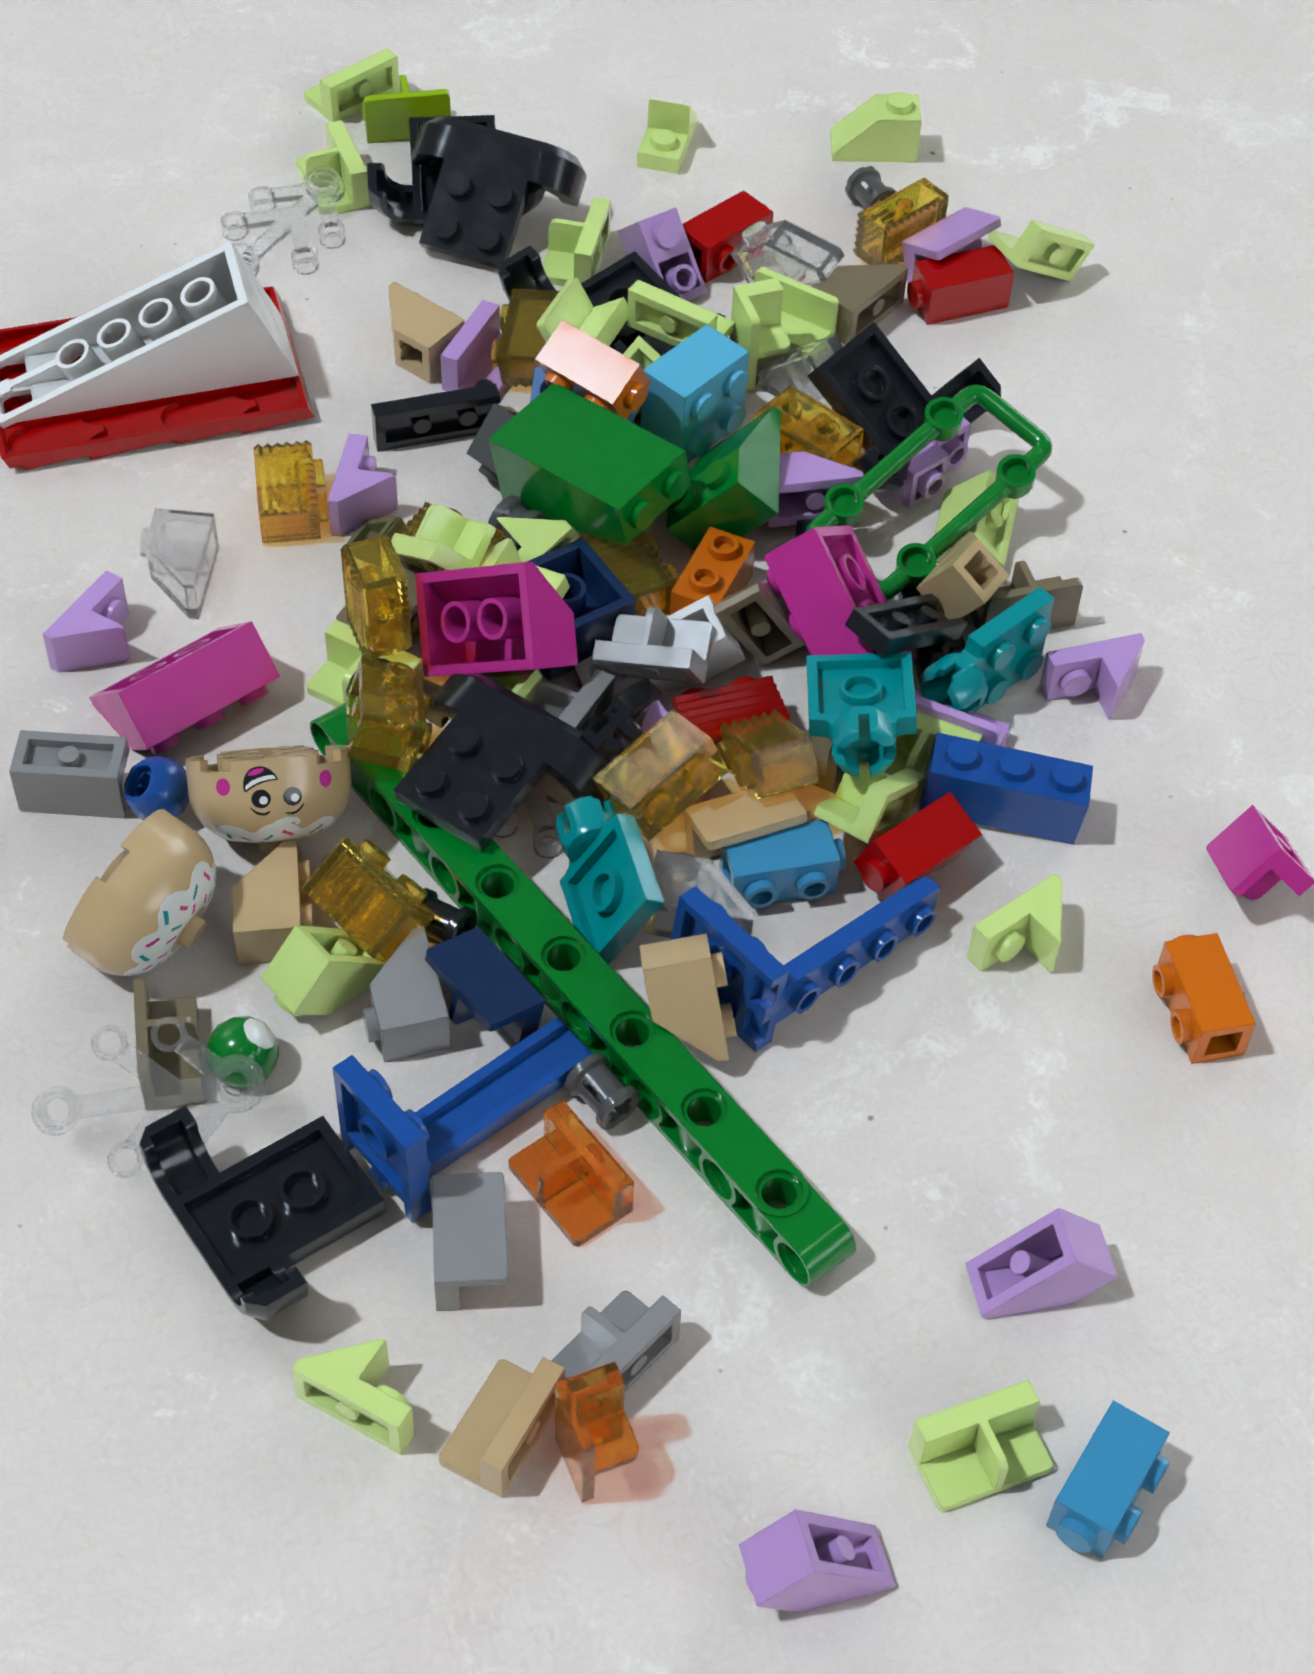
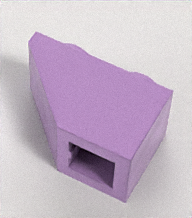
[618,207,707,301]

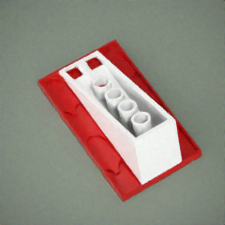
[0,241,315,470]

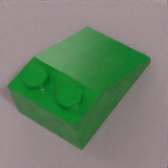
[666,406,781,551]

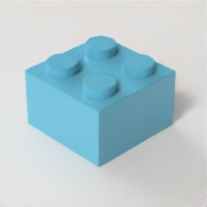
[640,324,749,464]

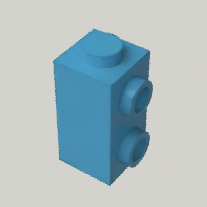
[719,819,846,910]
[1046,1400,1171,1559]

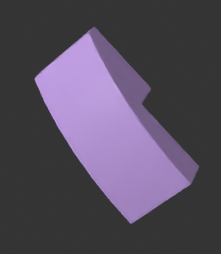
[902,417,971,509]

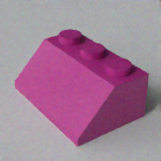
[764,525,915,661]
[415,562,578,677]
[89,621,280,754]

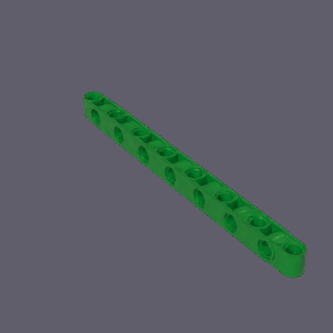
[310,697,856,1286]

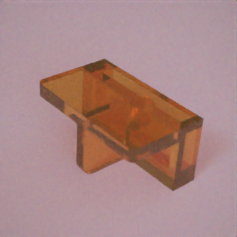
[508,1099,634,1247]
[555,1361,639,1503]

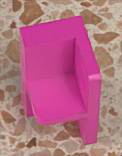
[1206,804,1314,900]

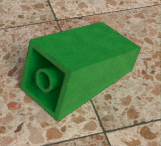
[488,384,691,546]

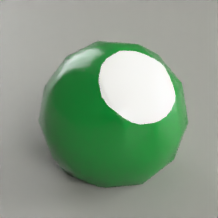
[206,1016,279,1088]

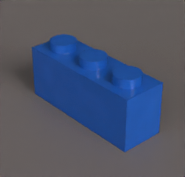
[918,732,1093,845]

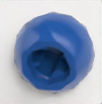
[124,756,189,820]

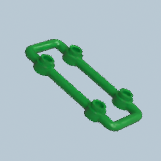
[806,385,1053,600]

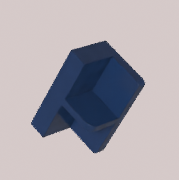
[425,926,546,1044]

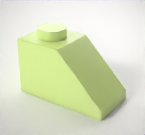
[830,92,922,163]
[261,925,390,1016]

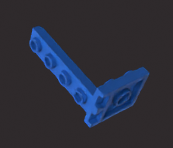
[671,877,941,1052]
[332,1018,593,1223]

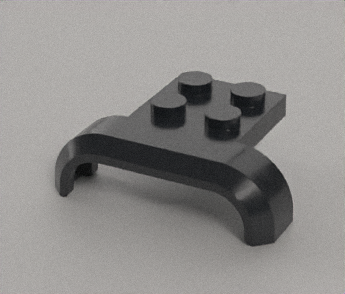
[367,115,545,224]
[411,116,587,269]
[498,245,681,354]
[807,322,1001,494]
[393,674,618,852]
[139,1105,385,1320]

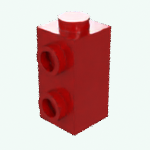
[682,190,774,283]
[907,245,1015,325]
[853,792,982,901]

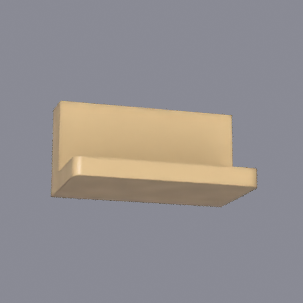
[684,779,807,862]
[439,1357,565,1498]

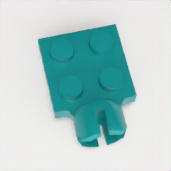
[919,587,1055,714]
[806,652,917,777]
[556,796,665,965]

